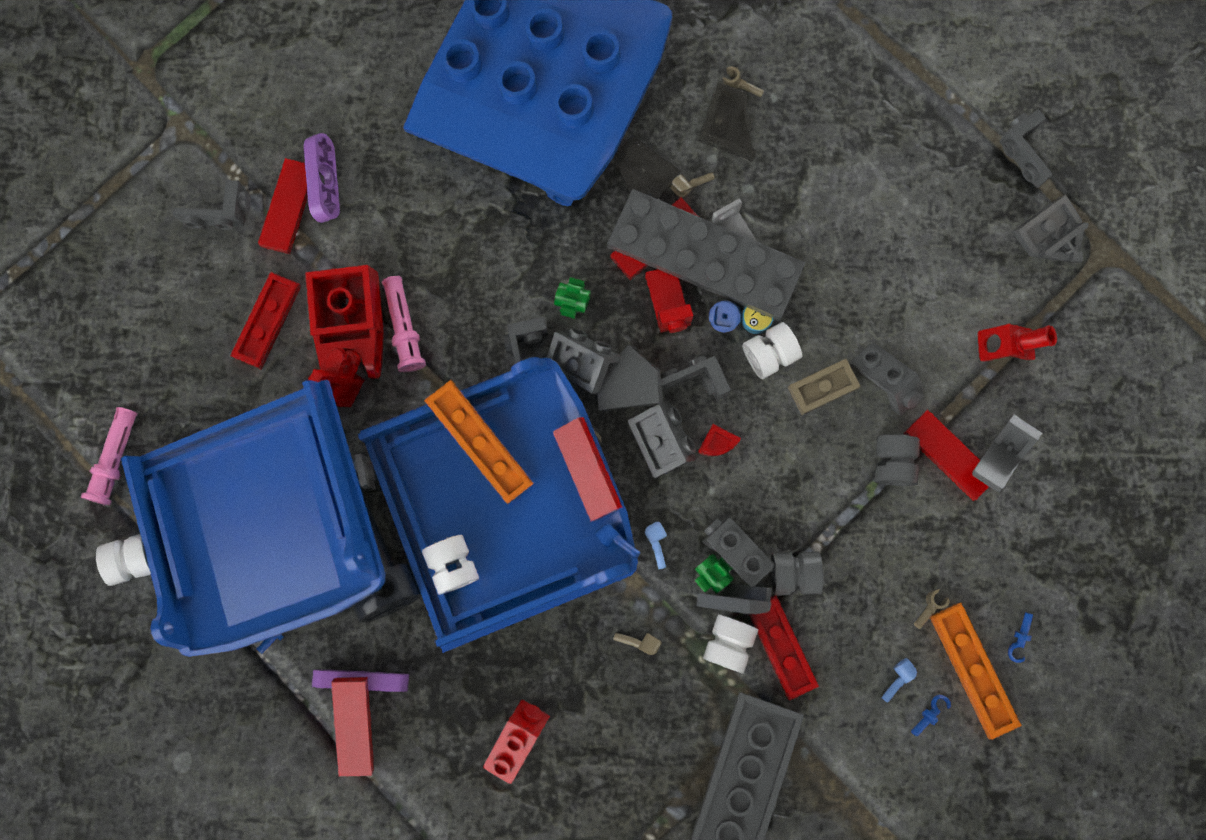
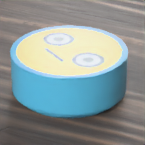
[741,307,773,334]

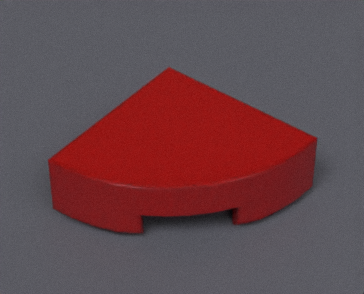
[698,424,741,457]

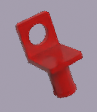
[978,324,1057,362]

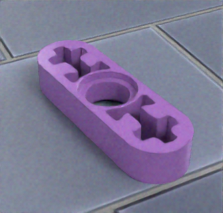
[304,133,340,223]
[312,669,409,692]

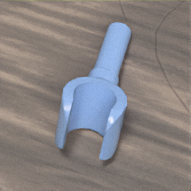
[645,522,667,569]

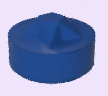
[709,300,742,332]

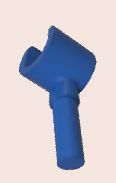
[595,524,640,559]

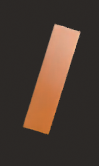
[424,380,533,504]
[930,603,1022,740]

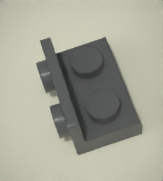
[547,328,621,393]
[628,403,697,478]

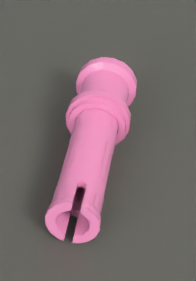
[382,276,426,372]
[81,407,138,506]

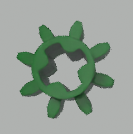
[554,277,591,319]
[694,554,735,594]

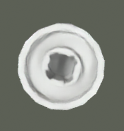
[742,322,802,379]
[96,534,151,586]
[422,535,480,595]
[703,615,759,674]

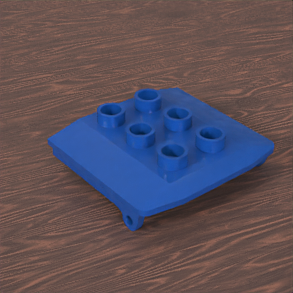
[403,0,672,206]
[358,357,638,653]
[121,380,386,657]

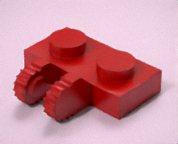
[307,348,365,407]

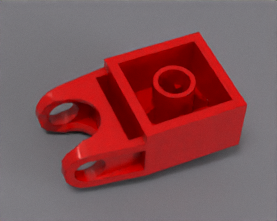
[305,265,384,379]

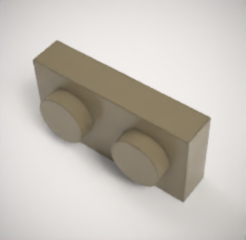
[788,359,861,415]

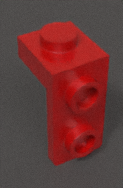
[645,269,693,333]
[483,699,550,784]

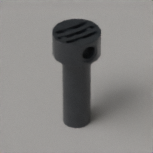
[352,481,422,623]

